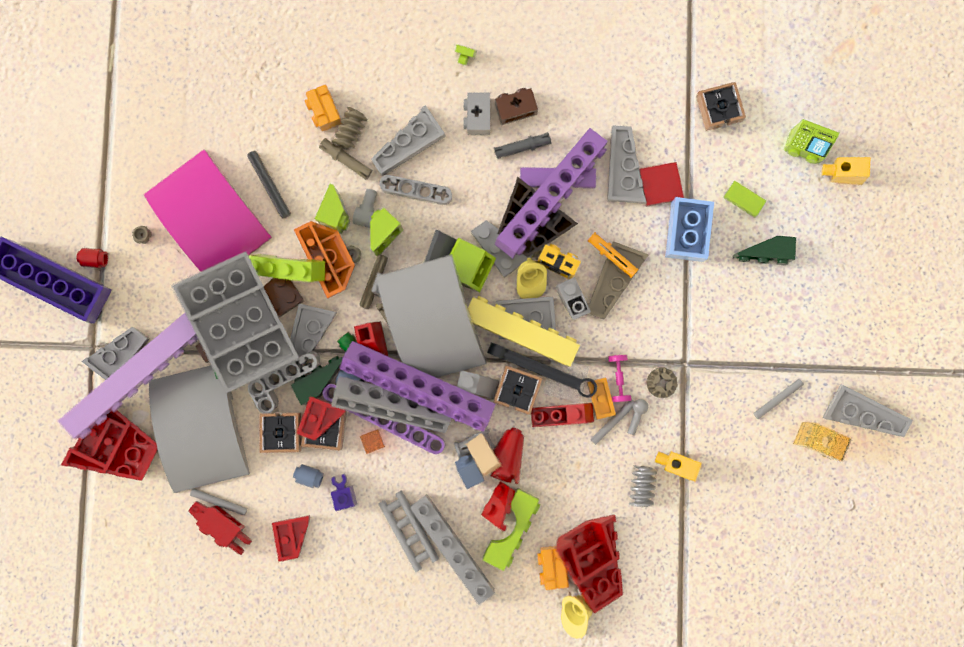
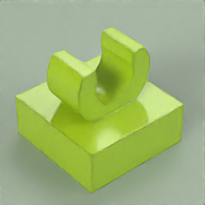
[455,44,477,65]

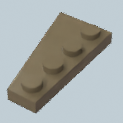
[588,241,649,320]

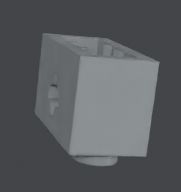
[464,93,490,135]

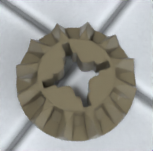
[647,368,678,398]

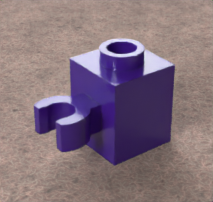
[330,474,357,512]

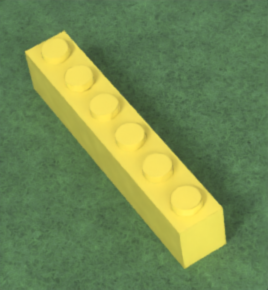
[468,296,580,367]

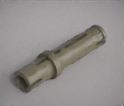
[319,138,372,180]

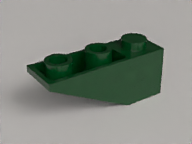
[733,236,796,265]
[291,356,343,405]

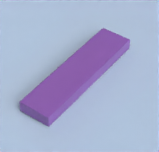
[520,167,596,188]

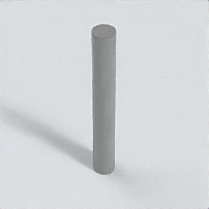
[753,379,804,419]
[590,400,634,445]
[190,488,247,516]

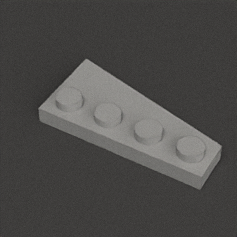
[371,105,446,176]
[607,125,646,204]
[822,384,913,437]

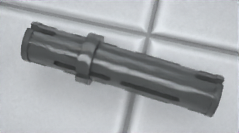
[494,132,551,159]

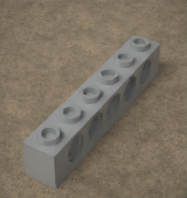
[331,376,451,433]
[410,494,495,605]

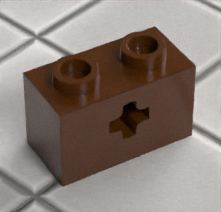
[495,88,538,125]

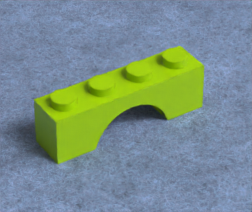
[248,254,325,282]
[483,488,540,571]

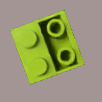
[450,238,496,292]

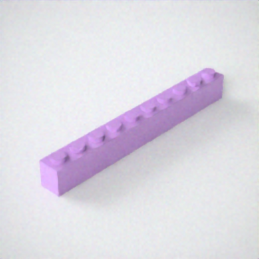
[58,313,199,439]

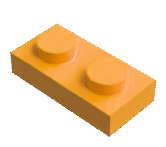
[587,377,616,420]

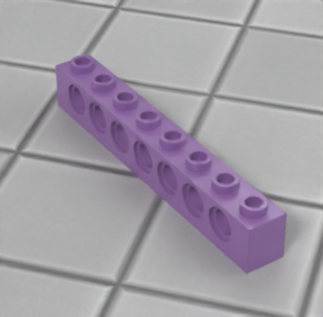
[495,128,608,259]
[340,341,496,432]

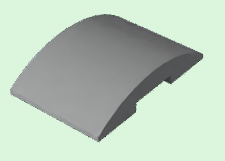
[171,252,299,393]
[377,255,487,378]
[149,365,250,493]

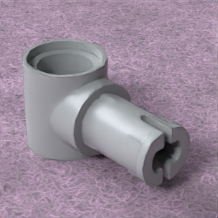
[352,189,377,228]

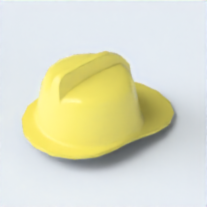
[517,257,547,299]
[561,595,592,639]

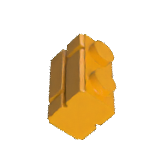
[304,84,342,132]
[537,546,569,590]

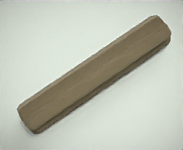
[359,254,388,309]

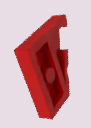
[296,396,346,440]
[481,481,515,532]
[272,515,310,562]

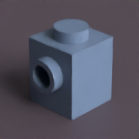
[455,455,484,489]

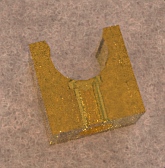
[793,422,852,462]

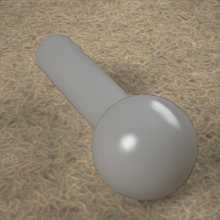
[627,399,648,435]

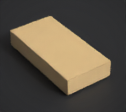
[466,433,501,476]

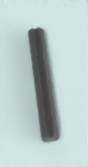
[247,150,291,219]

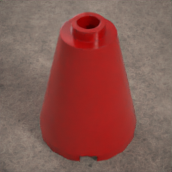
[490,428,524,484]

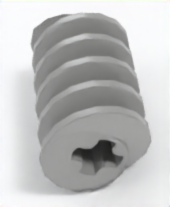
[629,465,657,507]

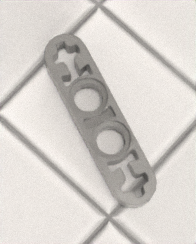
[380,175,452,205]

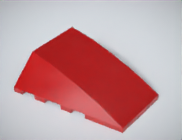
[60,410,158,481]
[555,515,623,614]

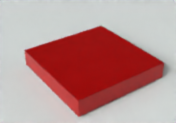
[639,162,684,207]

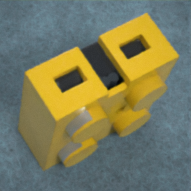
[537,244,581,279]

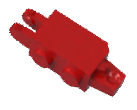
[188,501,252,555]

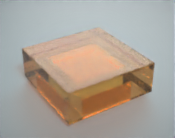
[360,429,385,454]

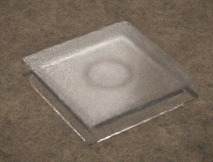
[542,359,589,403]

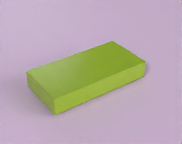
[723,181,766,218]

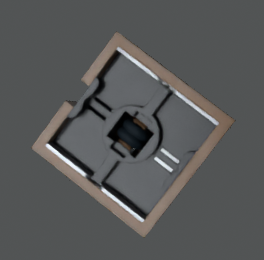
[696,82,746,131]
[493,366,543,415]
[301,411,347,451]
[259,413,302,453]

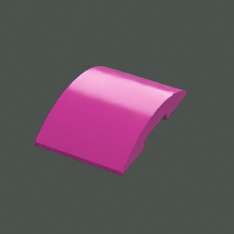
[143,149,272,272]

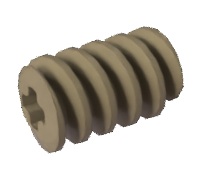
[332,107,368,150]

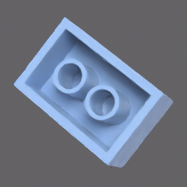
[665,197,714,262]

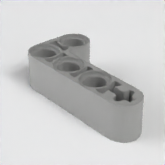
[248,351,320,414]

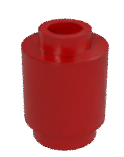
[76,248,108,268]

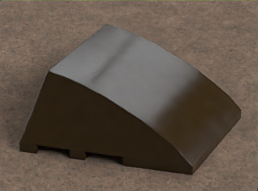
[497,177,578,258]

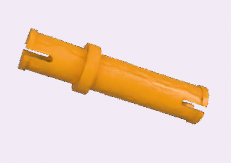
[587,232,639,278]

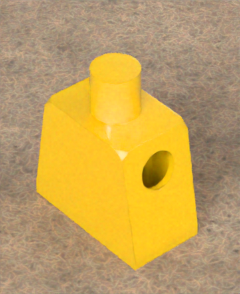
[821,157,871,185]
[655,451,702,482]

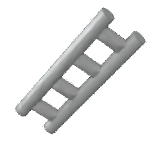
[378,490,439,572]

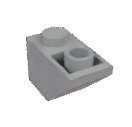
[555,277,591,320]

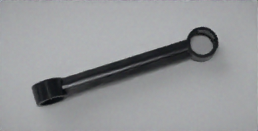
[487,342,597,398]

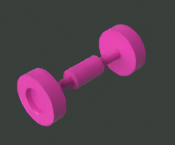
[608,355,632,402]

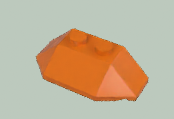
[294,221,355,298]

